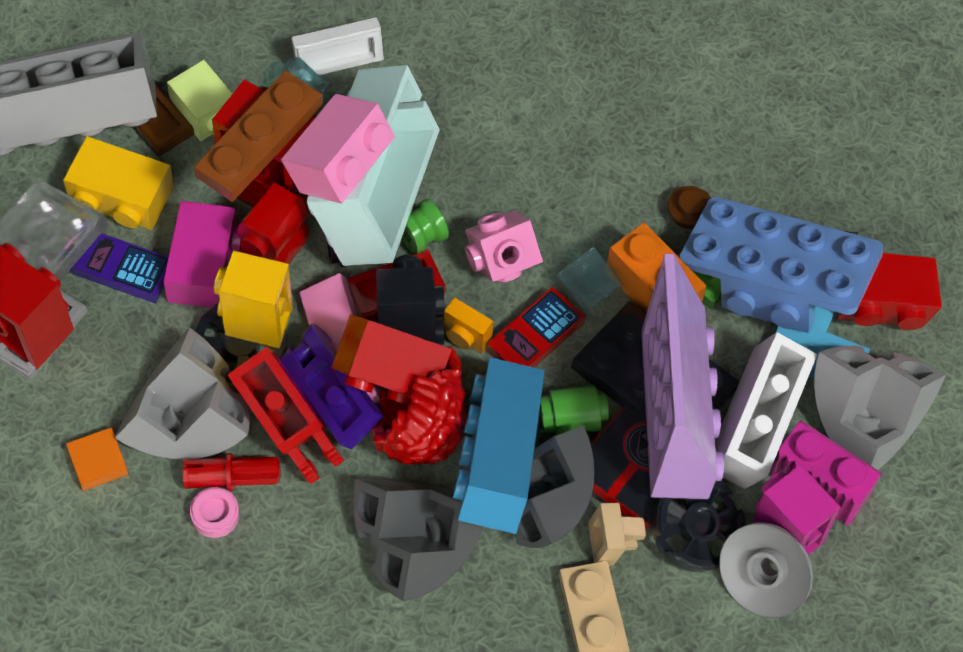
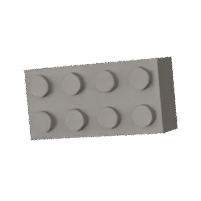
[0,32,157,155]

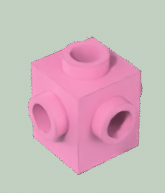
[465,210,543,283]

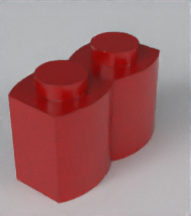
[238,182,309,265]

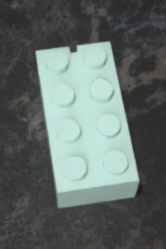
[307,65,440,266]

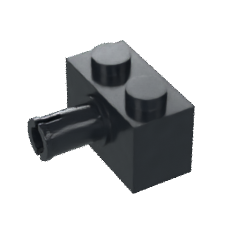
[376,255,445,345]

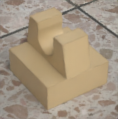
[588,503,646,566]

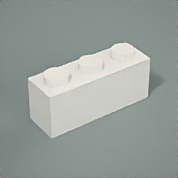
[715,332,817,489]

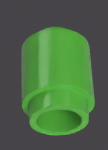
[539,384,609,436]

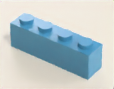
[453,357,545,534]

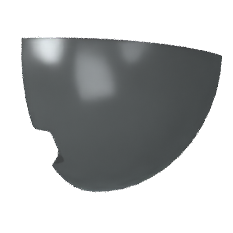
[516,425,594,548]
[353,478,484,601]

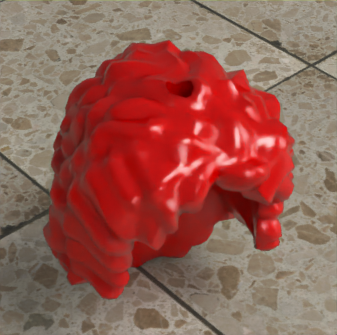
[372,346,469,465]

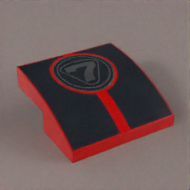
[591,405,673,531]

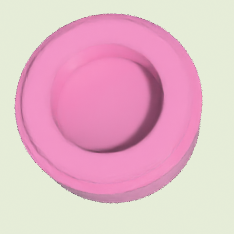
[190,487,240,538]

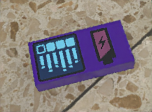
[70,229,169,304]

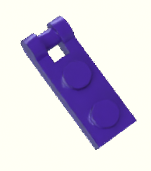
[280,323,384,450]

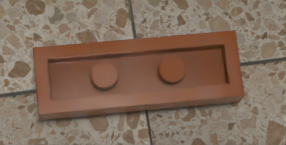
[194,70,323,202]

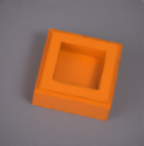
[66,427,129,491]

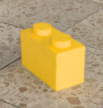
[63,136,174,231]
[214,251,293,348]

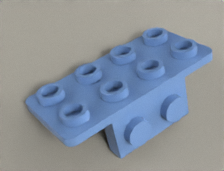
[680,197,883,333]

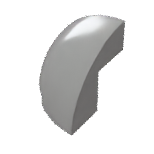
[115,327,250,459]
[814,346,946,470]

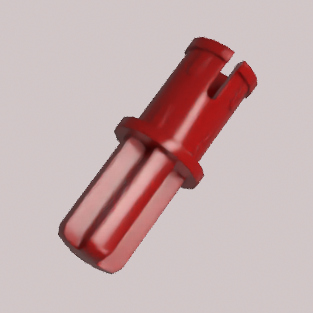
[183,453,281,491]

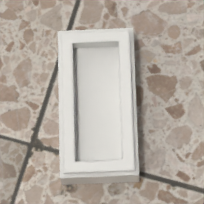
[291,17,384,80]

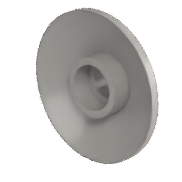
[720,522,813,618]

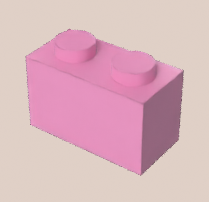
[281,94,395,204]

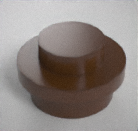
[668,186,711,229]

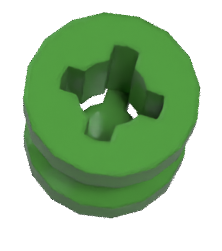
[401,198,449,254]

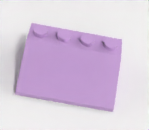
[642,254,724,499]

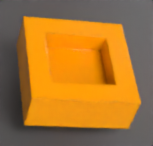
[444,297,494,354]

